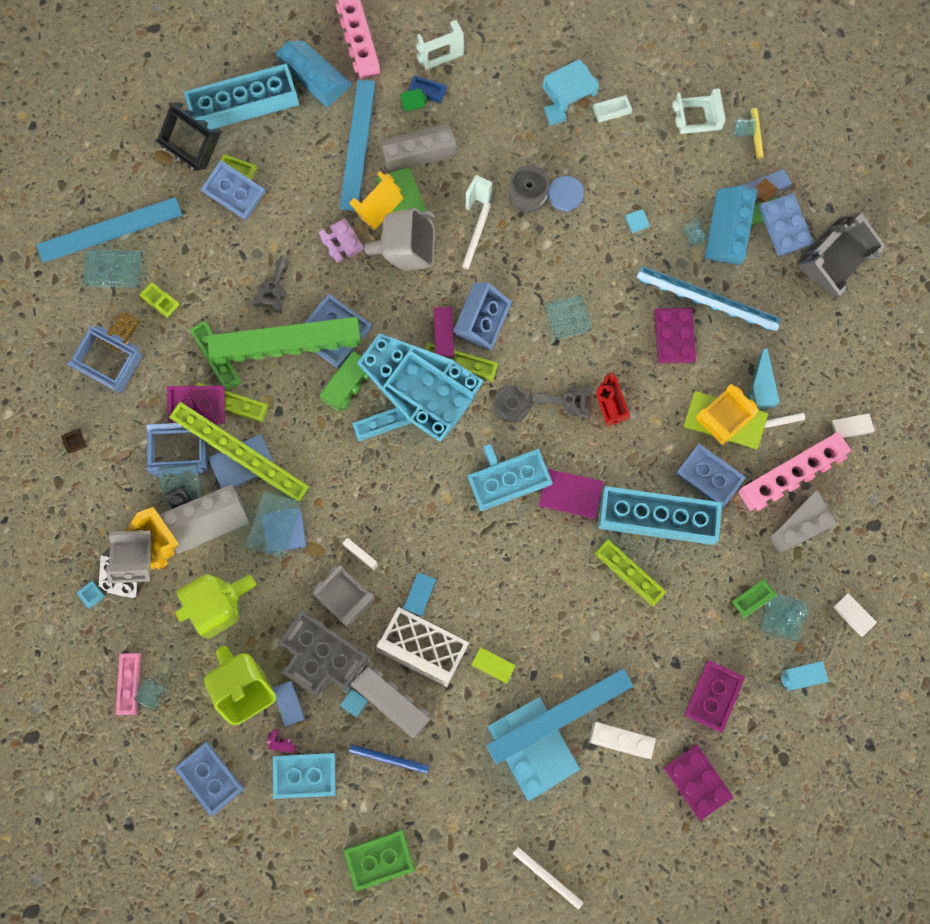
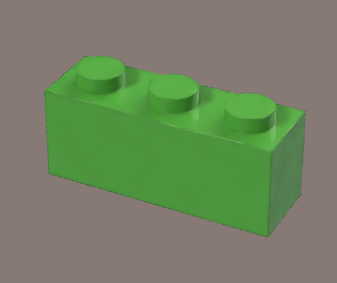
[320,351,370,413]

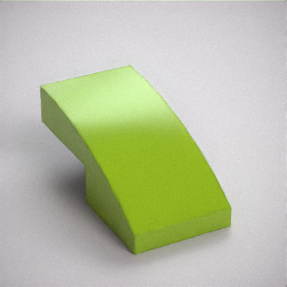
[139,282,180,318]

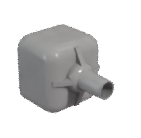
[364,208,435,271]

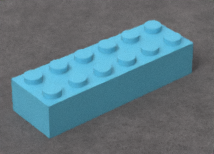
[184,63,299,133]
[598,486,722,545]

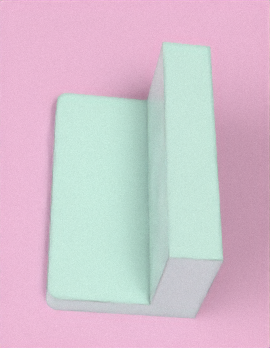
[466,175,492,210]

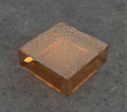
[754,178,779,203]

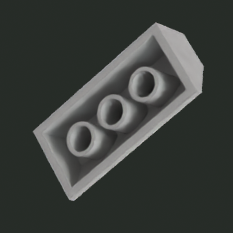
[379,123,456,173]
[159,484,250,554]
[350,667,430,739]

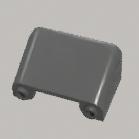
[796,212,886,297]

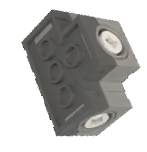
[278,610,372,698]

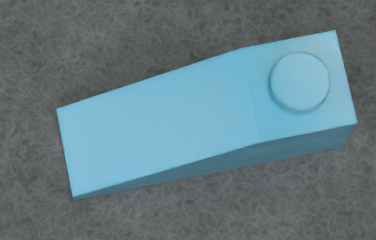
[747,349,779,410]
[781,661,829,691]

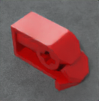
[596,372,631,427]

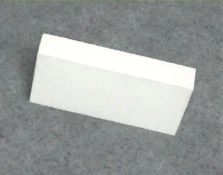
[831,414,874,439]
[342,538,378,571]
[833,593,877,637]

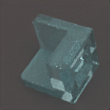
[134,678,164,710]

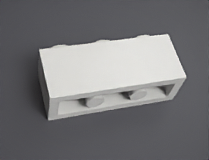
[588,722,656,759]

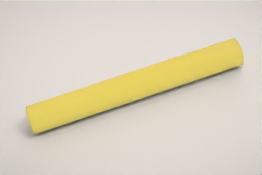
[751,108,764,159]

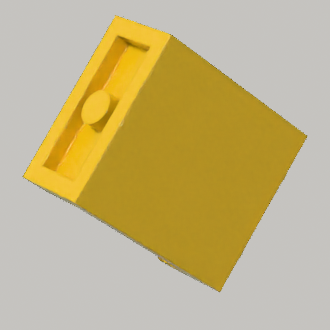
[349,171,404,230]
[696,384,759,445]
[125,507,179,570]

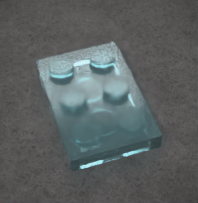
[83,250,143,287]
[245,492,302,559]

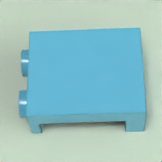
[542,59,599,112]

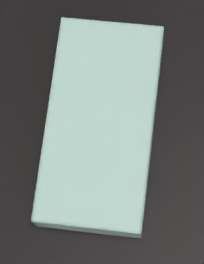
[593,95,632,123]

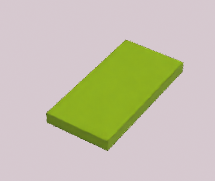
[683,391,769,450]

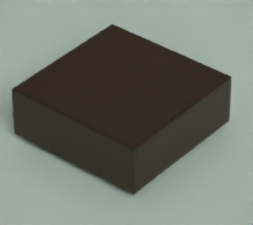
[61,428,87,454]

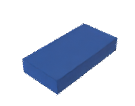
[408,75,447,103]

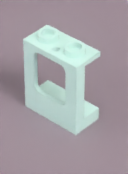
[416,20,464,70]
[673,89,725,134]

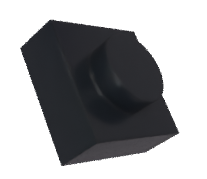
[165,485,192,509]

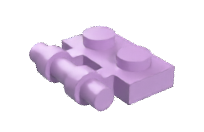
[319,218,364,263]

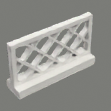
[376,607,469,687]

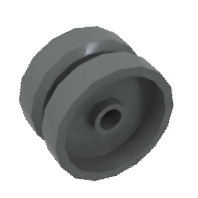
[509,165,550,213]

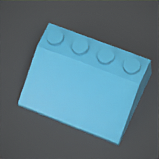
[487,697,580,801]

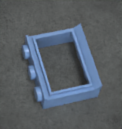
[67,325,144,393]
[146,423,208,477]

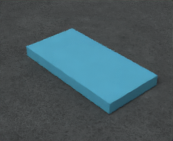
[467,448,553,511]

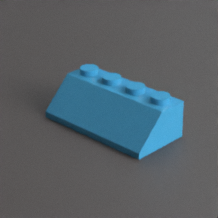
[276,41,352,108]
[704,186,757,265]

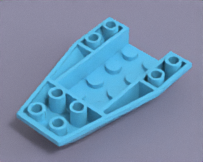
[357,333,484,442]

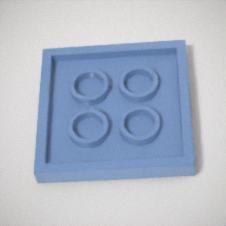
[304,294,373,369]

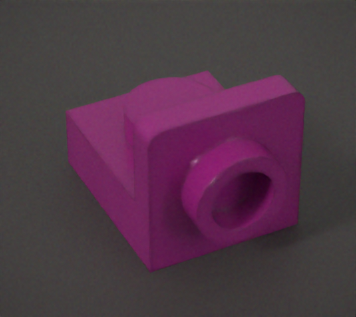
[267,729,297,754]

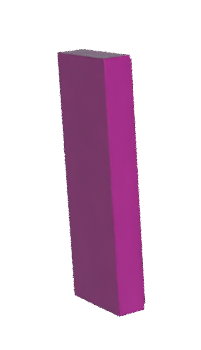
[433,307,454,359]

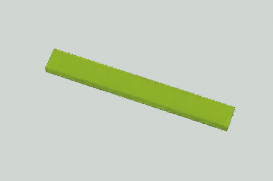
[169,402,310,503]

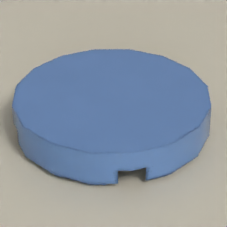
[548,176,584,211]

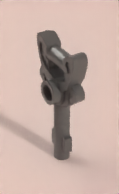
[252,256,288,313]
[532,387,593,419]

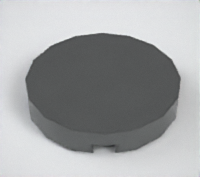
[493,385,531,423]

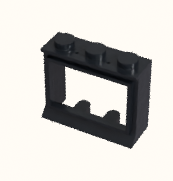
[155,102,222,171]

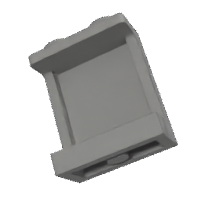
[106,530,152,583]
[312,565,376,628]

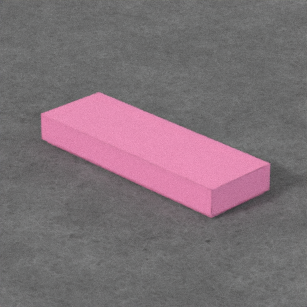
[115,653,141,715]

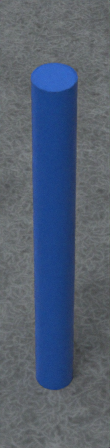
[349,744,430,774]

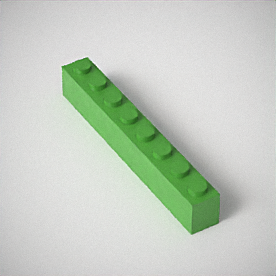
[207,317,362,364]

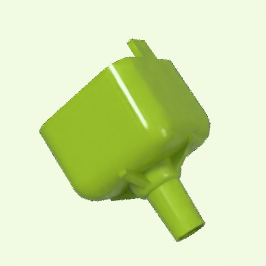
[175,574,257,639]
[204,646,277,725]

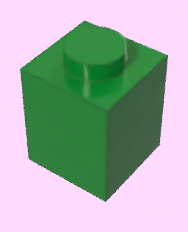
[399,88,427,113]

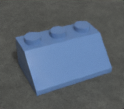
[453,283,512,350]

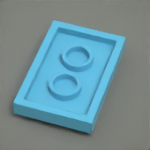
[273,753,336,799]

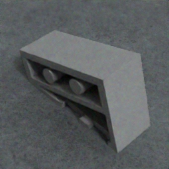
[770,490,837,554]

